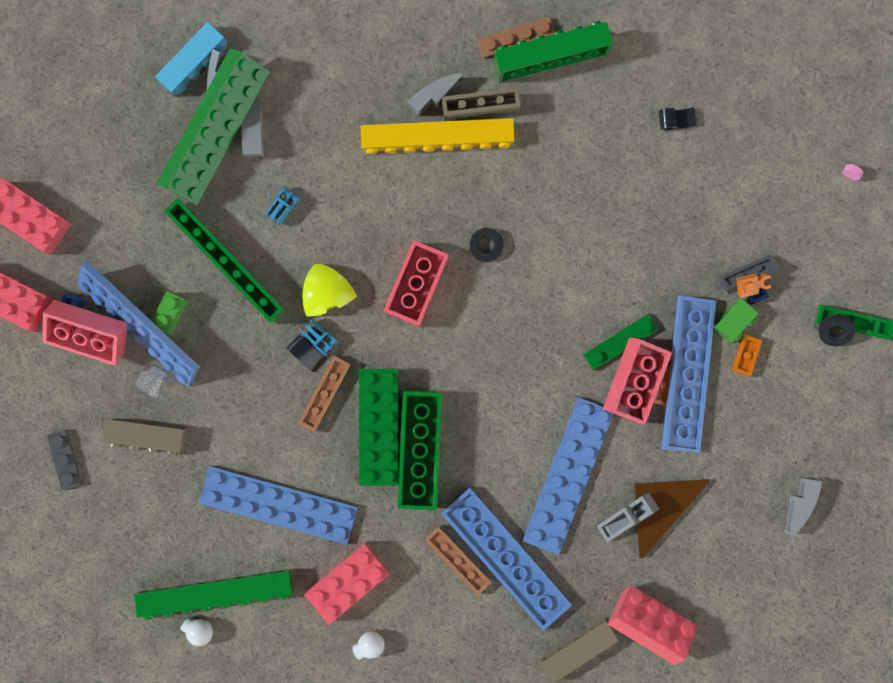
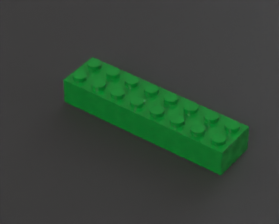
[156,48,270,205]

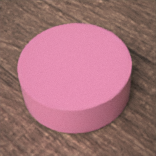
[842,164,864,181]

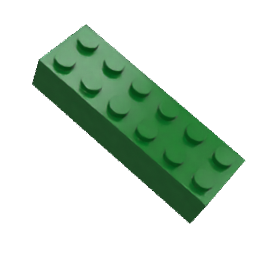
[493,21,613,83]
[359,369,399,486]
[397,391,442,511]

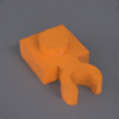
[736,273,771,298]

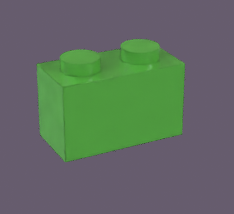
[151,291,189,335]
[713,298,758,343]

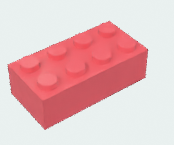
[0,178,72,255]
[384,240,449,327]
[0,271,53,332]
[42,300,127,366]
[602,338,672,425]
[304,541,390,625]
[608,585,698,665]

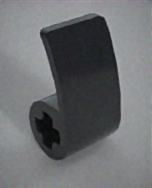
[658,107,697,131]
[286,334,326,372]

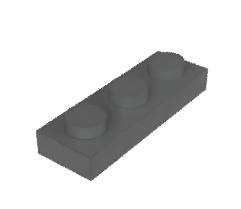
[719,254,781,295]
[47,429,82,490]

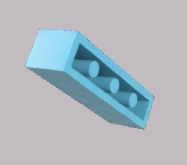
[155,22,227,97]

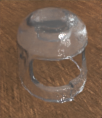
[134,364,169,401]

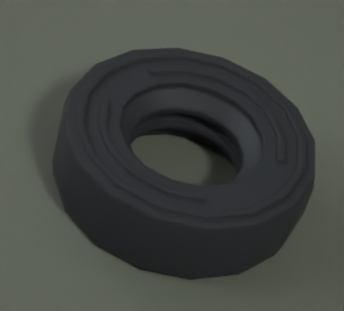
[470,228,503,262]
[818,314,855,347]

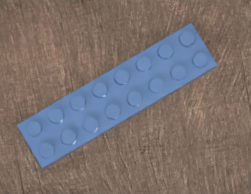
[77,261,200,387]
[662,296,716,453]
[522,397,613,555]
[199,466,358,545]
[441,487,572,631]

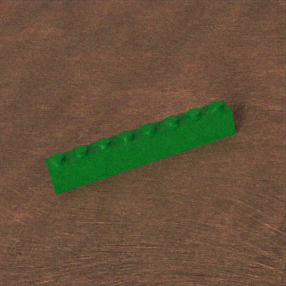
[164,198,286,324]
[134,569,294,620]

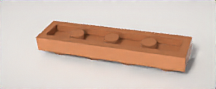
[478,16,555,59]
[298,356,351,432]
[424,526,492,596]

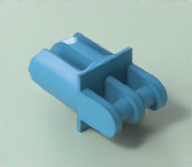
[264,186,301,226]
[300,318,339,357]

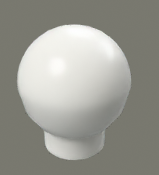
[180,616,213,647]
[352,631,385,660]

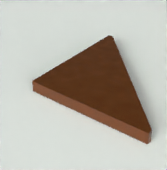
[634,479,709,558]

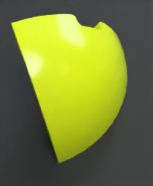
[303,264,357,316]

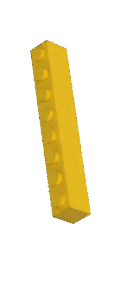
[360,118,514,155]

